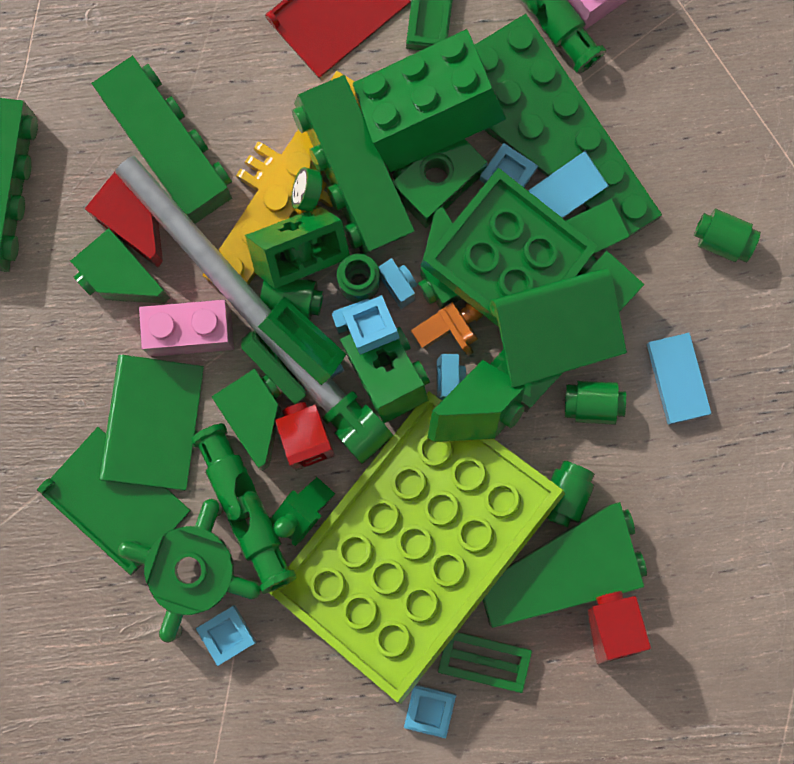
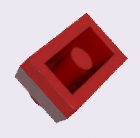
[85,170,163,267]
[275,402,335,471]
[588,591,651,664]

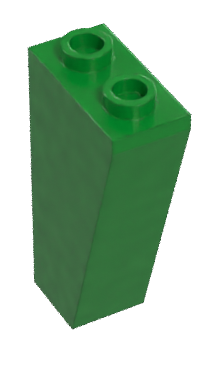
[483,502,647,628]

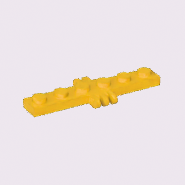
[202,71,362,285]

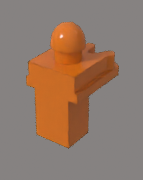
[411,302,483,356]

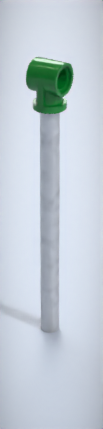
[115,156,393,464]

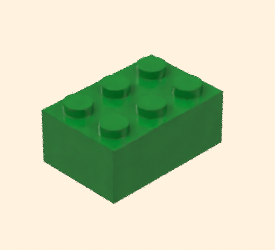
[352,29,506,172]

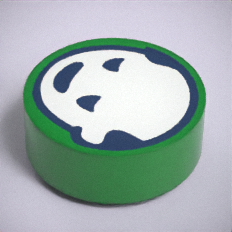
[291,167,323,212]

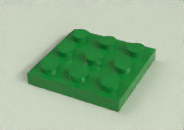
[420,167,599,327]

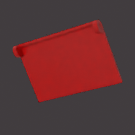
[265,0,411,78]

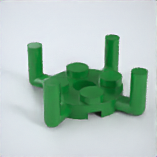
[118,499,262,643]

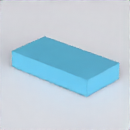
[528,151,609,218]
[646,332,711,425]

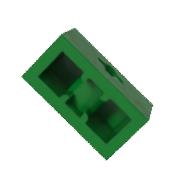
[245,206,350,289]
[340,326,430,424]

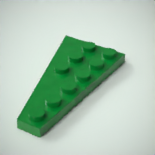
[475,13,662,240]

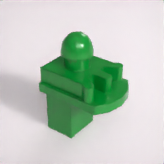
[270,477,335,546]

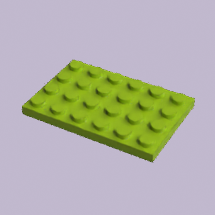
[270,391,565,704]

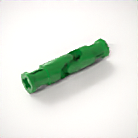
[521,0,607,74]
[191,423,297,594]

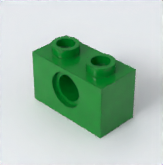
[392,139,487,228]

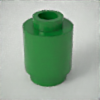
[694,208,761,263]
[337,254,380,303]
[260,278,324,320]
[564,380,626,425]
[546,461,595,528]

